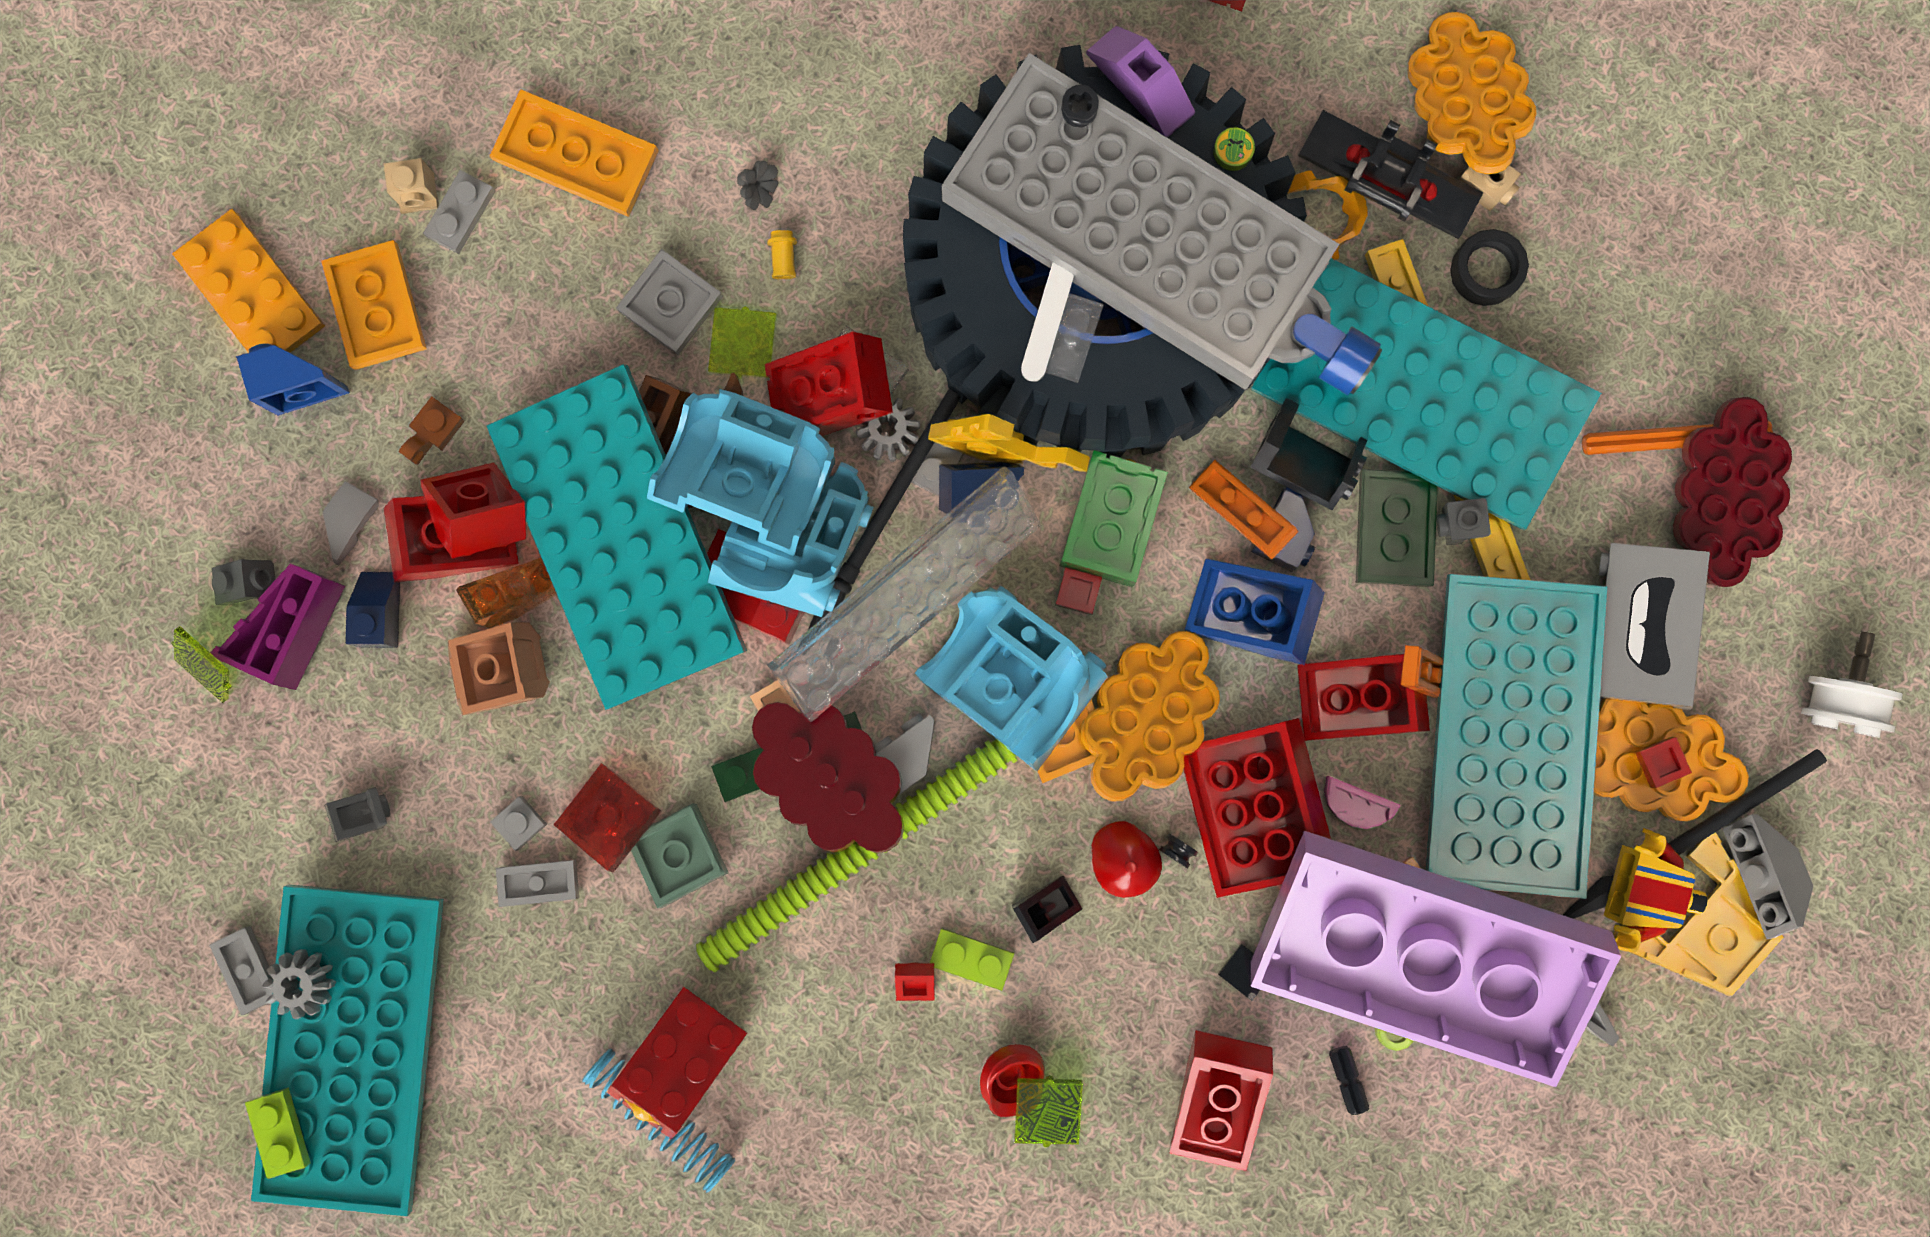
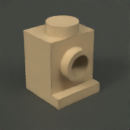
[384,158,438,214]
[1459,165,1521,211]

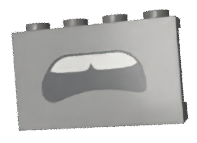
[1599,543,1710,710]

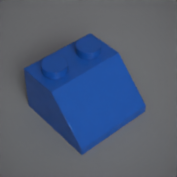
[236,344,350,416]

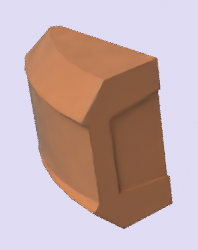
[448,622,550,716]

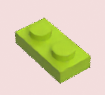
[930,928,1014,991]
[245,1087,311,1179]

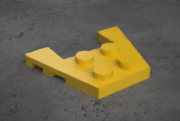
[928,414,1090,472]
[1614,833,1784,996]

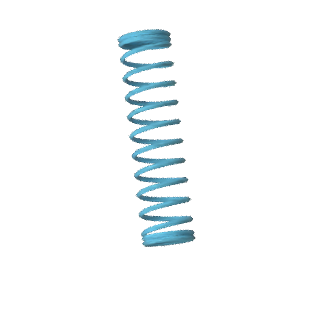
[582,1049,735,1193]

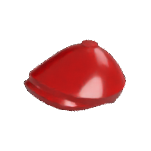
[1091,821,1162,898]
[980,1044,1045,1117]

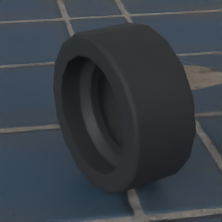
[1450,229,1529,306]

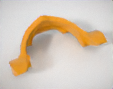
[1288,170,1368,260]

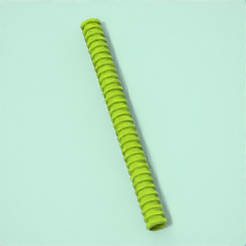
[696,738,1018,973]

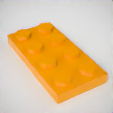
[490,89,659,217]
[172,209,325,353]

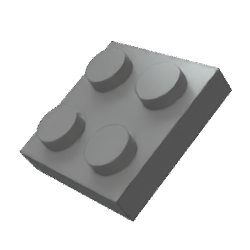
[616,249,723,355]

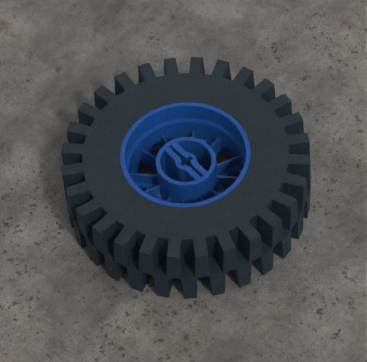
[903,45,1307,458]

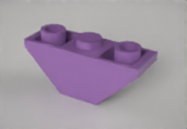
[1086,26,1195,138]

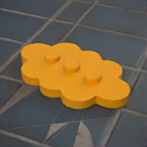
[1408,12,1537,174]
[1080,631,1220,801]
[1594,698,1749,822]

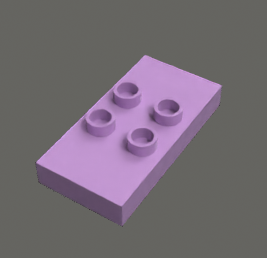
[1251,831,1621,1087]

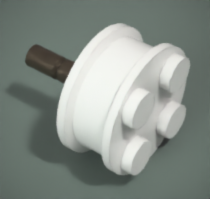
[1801,631,1903,738]

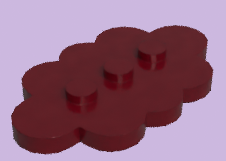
[1673,397,1792,587]
[752,702,904,853]

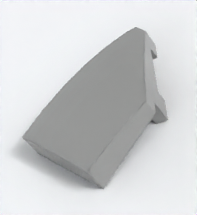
[323,481,379,566]

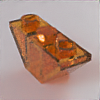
[456,558,557,628]

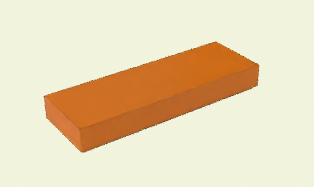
[1189,460,1299,560]
[1401,645,1443,698]

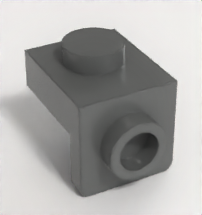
[1436,498,1491,546]
[212,559,275,605]
[324,787,390,842]

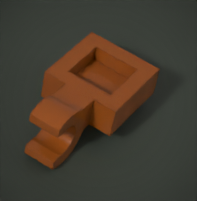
[398,396,464,465]

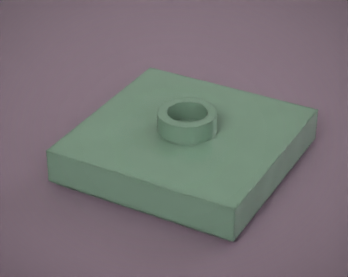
[626,803,729,908]

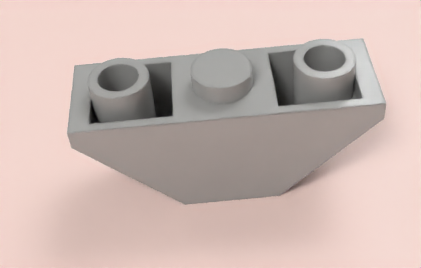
[875,713,935,796]
[1722,814,1813,939]

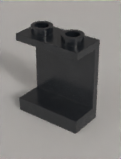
[1250,398,1367,510]

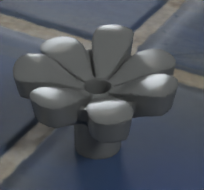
[737,161,779,210]

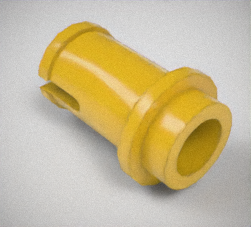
[767,230,797,280]

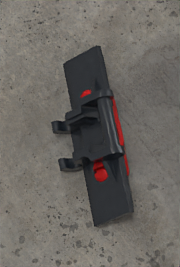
[1298,110,1483,239]

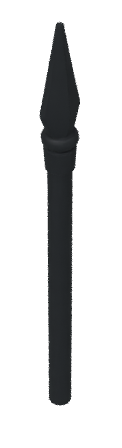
[800,389,961,654]
[1563,749,1827,919]

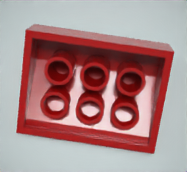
[1183,718,1332,898]

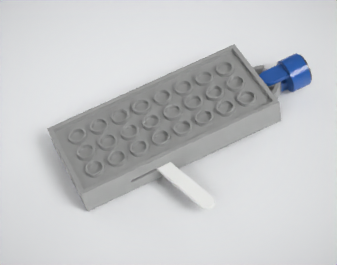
[942,53,1382,395]

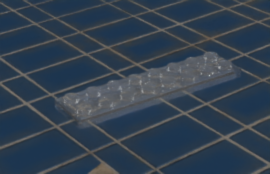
[767,466,1042,722]

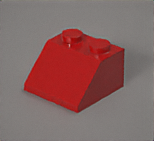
[420,462,526,559]

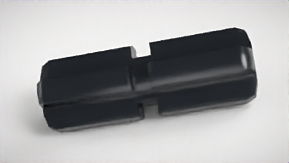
[1329,1046,1369,1115]

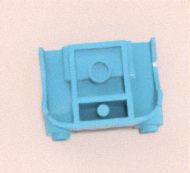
[647,389,835,556]
[708,462,874,617]
[915,586,1108,771]

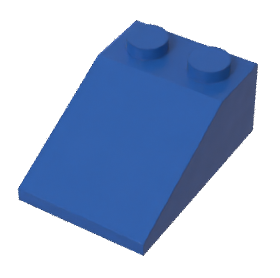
[1185,559,1325,665]

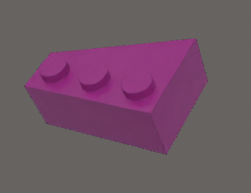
[208,563,345,690]

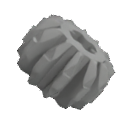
[856,398,920,462]
[262,949,337,1019]

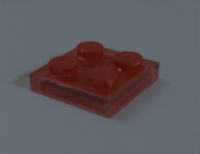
[554,763,661,873]

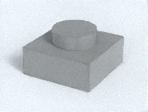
[490,796,547,851]

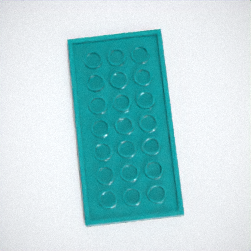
[1251,258,1602,530]
[486,364,748,710]
[1425,574,1608,899]
[251,884,444,1216]

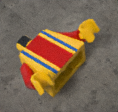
[1603,828,1707,953]

